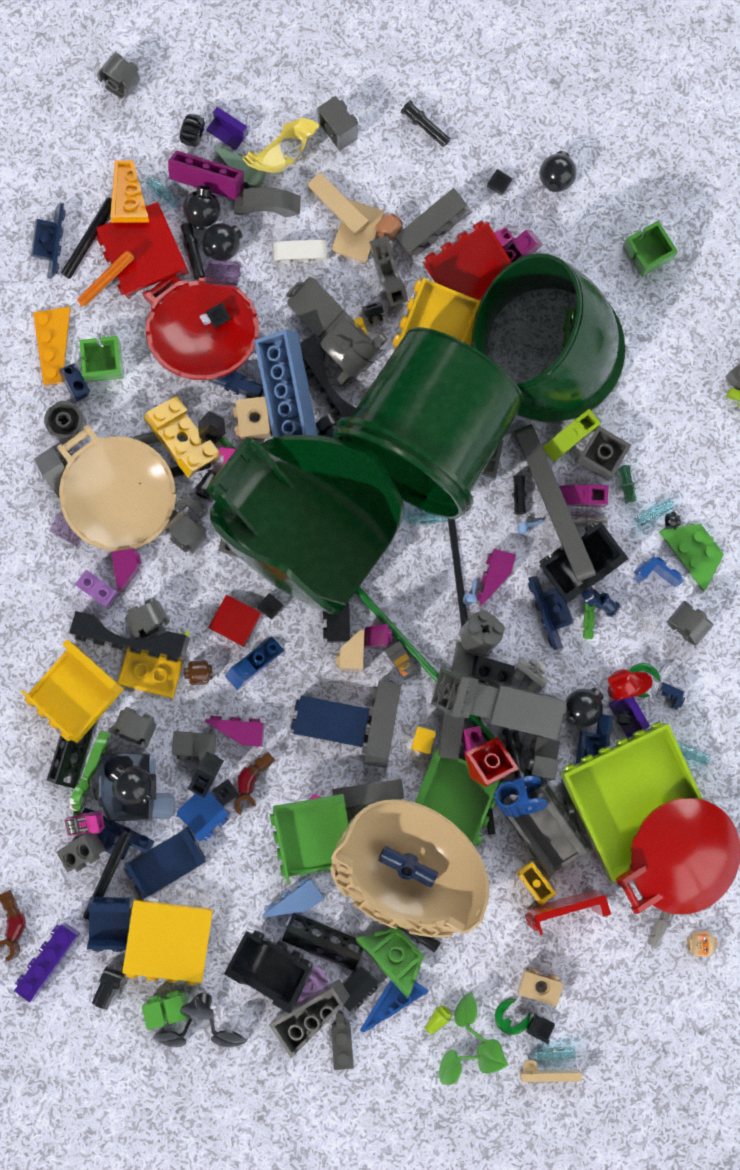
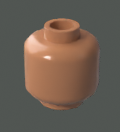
[375,213,403,241]

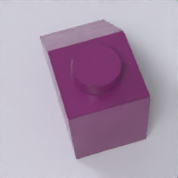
[111,548,142,592]

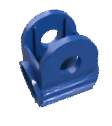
[494,776,547,818]

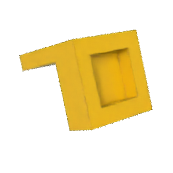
[411,726,436,755]

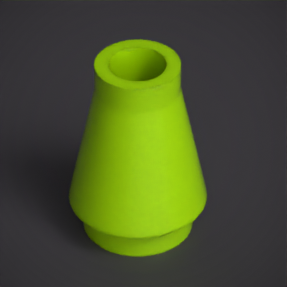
[424,1005,453,1035]

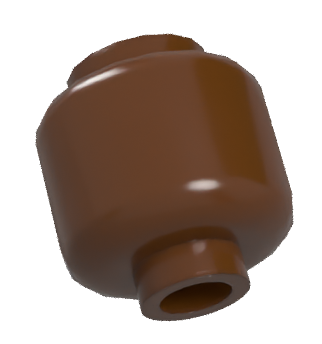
[184,660,213,686]

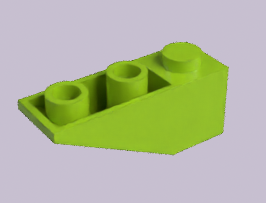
[542,409,601,462]

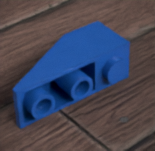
[225,637,285,691]

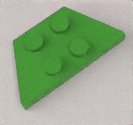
[659,524,724,591]
[356,927,424,998]

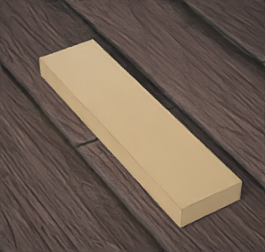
[306,172,369,235]

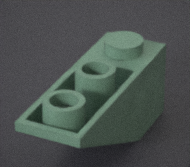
[214,145,266,189]

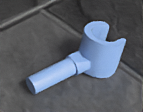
[517,518,543,534]
[463,579,478,605]

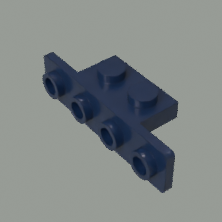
[31,203,66,279]
[528,576,574,650]
[575,715,612,765]
[80,808,154,860]

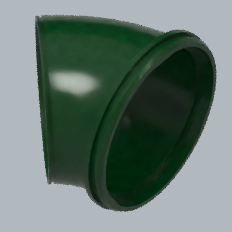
[472,253,626,423]

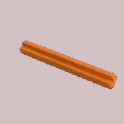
[77,251,134,306]

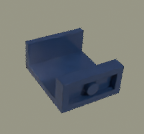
[87,897,130,952]

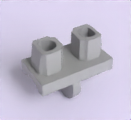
[513,658,548,691]

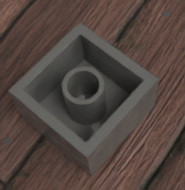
[317,95,358,151]
[577,426,631,481]

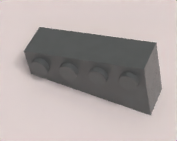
[395,188,472,257]
[362,681,402,768]
[269,979,350,1058]

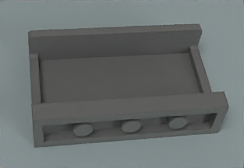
[506,783,592,876]

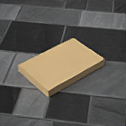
[331,200,384,263]

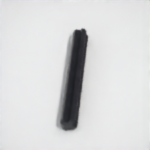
[61,197,112,279]
[83,831,131,920]

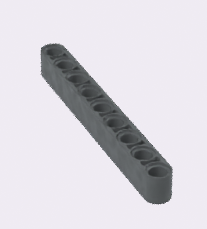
[514,424,596,582]

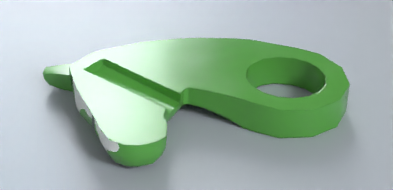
[69,730,111,816]

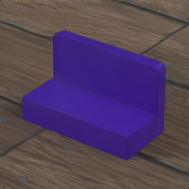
[206,107,248,150]
[609,697,650,737]

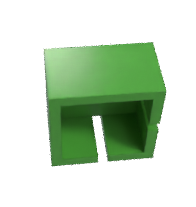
[623,220,678,277]
[79,336,124,382]
[142,989,188,1030]

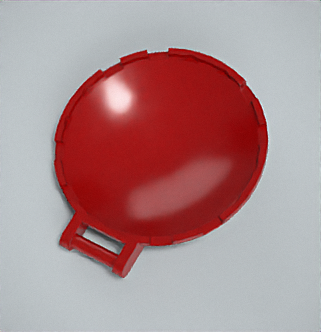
[142,275,259,380]
[616,797,740,914]

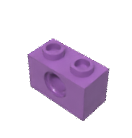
[75,570,120,609]

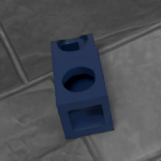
[59,363,90,403]

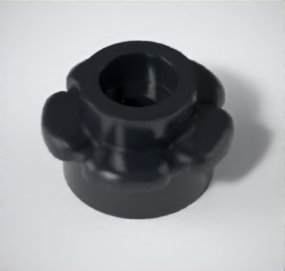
[665,511,681,530]
[615,711,634,725]

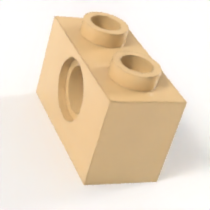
[517,967,564,1007]

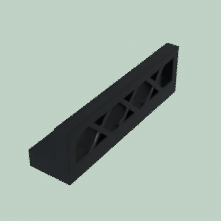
[46,724,95,789]
[282,913,363,971]

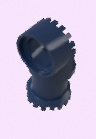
[582,587,621,617]

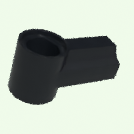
[92,966,125,1010]

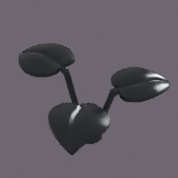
[153,993,248,1047]

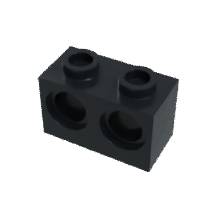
[471,656,515,685]
[187,752,224,798]

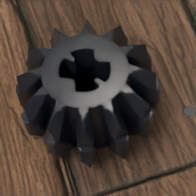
[179,114,205,147]

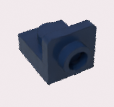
[657,682,685,710]

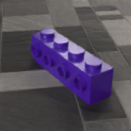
[14,922,81,1003]

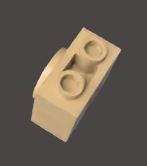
[233,396,271,441]

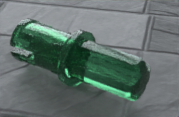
[619,465,637,504]

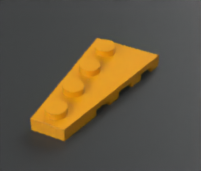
[110,160,149,223]
[33,307,71,386]

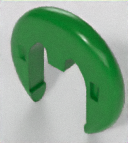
[629,663,661,698]
[495,998,530,1035]

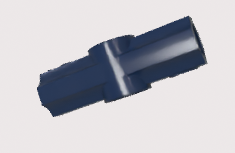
[207,371,264,398]
[378,846,438,887]

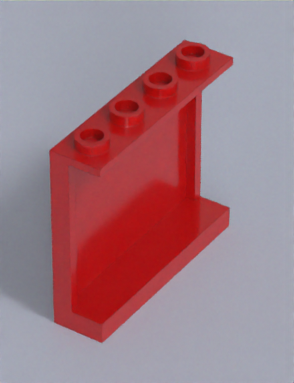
[96,201,189,299]
[422,220,512,301]
[525,889,611,935]

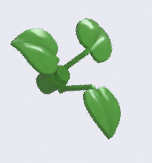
[439,992,509,1085]

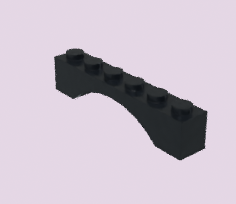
[300,334,356,419]
[69,611,190,663]

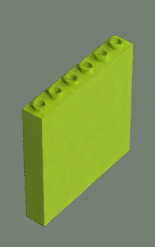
[559,721,703,882]

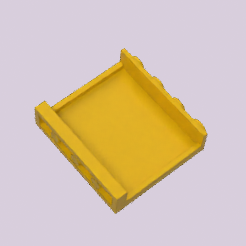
[392,277,480,350]
[21,639,124,743]
[122,899,213,986]

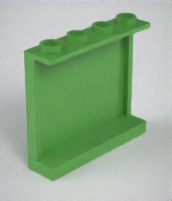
[415,749,504,847]
[270,794,349,884]

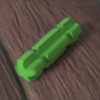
[583,602,595,639]

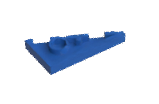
[360,980,429,1032]

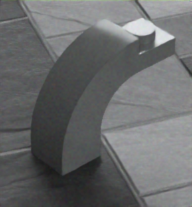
[234,187,301,217]
[369,236,408,307]
[332,779,404,807]

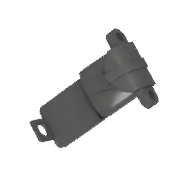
[286,277,388,386]

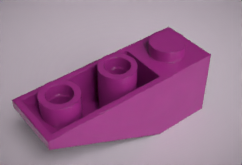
[504,229,543,263]
[559,485,609,507]
[477,549,516,607]
[364,624,392,649]
[205,715,265,747]

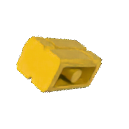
[515,860,557,905]

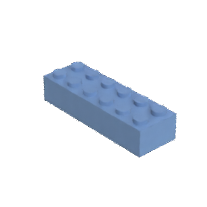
[254,330,318,438]

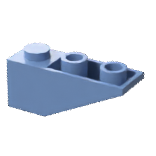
[263,878,325,917]

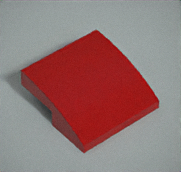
[208,594,262,647]

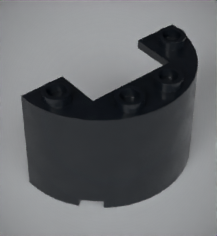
[539,522,629,604]
[224,930,314,1013]

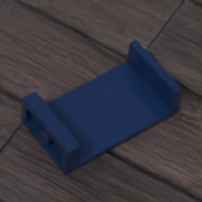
[291,696,369,747]
[124,827,207,899]

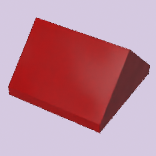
[465,736,519,787]

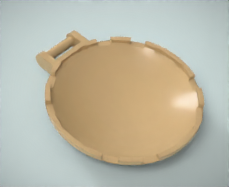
[57,424,176,551]

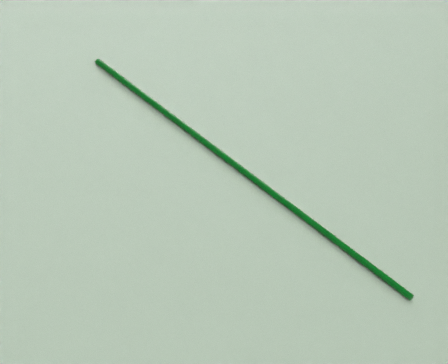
[219,436,540,791]

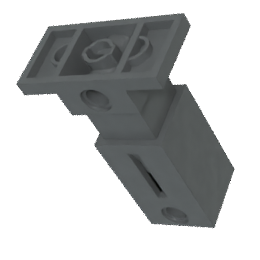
[431,666,567,740]

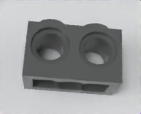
[57,833,106,873]

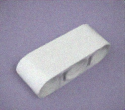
[273,240,328,265]

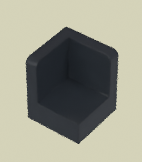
[198,411,226,445]
[526,1013,555,1044]

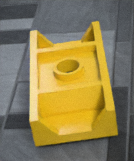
[144,395,221,478]

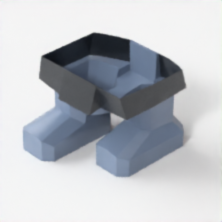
[99,753,175,821]

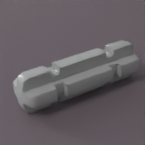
[647,911,673,948]

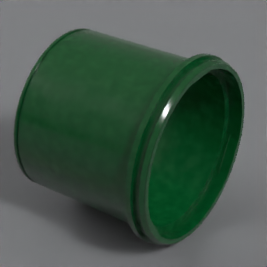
[333,327,524,519]

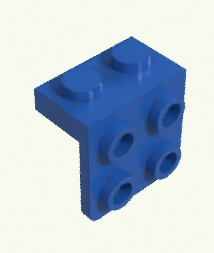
[633,556,684,587]
[177,791,230,842]

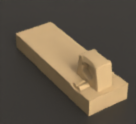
[520,1060,582,1082]

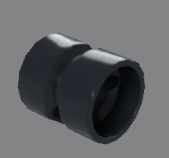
[316,412,339,438]

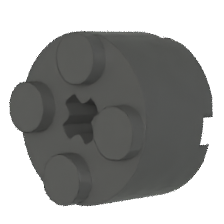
[97,52,140,98]
[44,401,87,443]
[163,511,207,556]
[125,597,170,639]
[666,601,714,646]
[459,610,505,656]
[112,707,157,747]

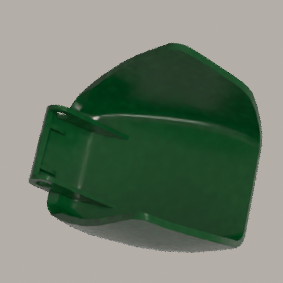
[206,435,405,616]

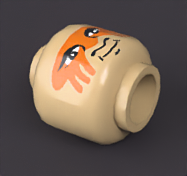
[687,930,718,957]

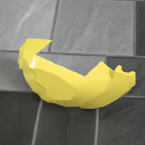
[243,118,319,173]

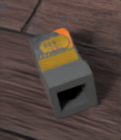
[384,641,417,680]

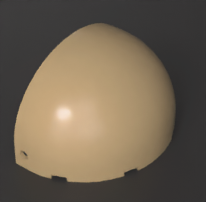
[331,800,489,938]

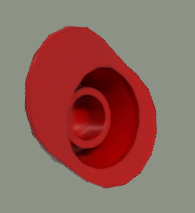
[607,669,653,700]

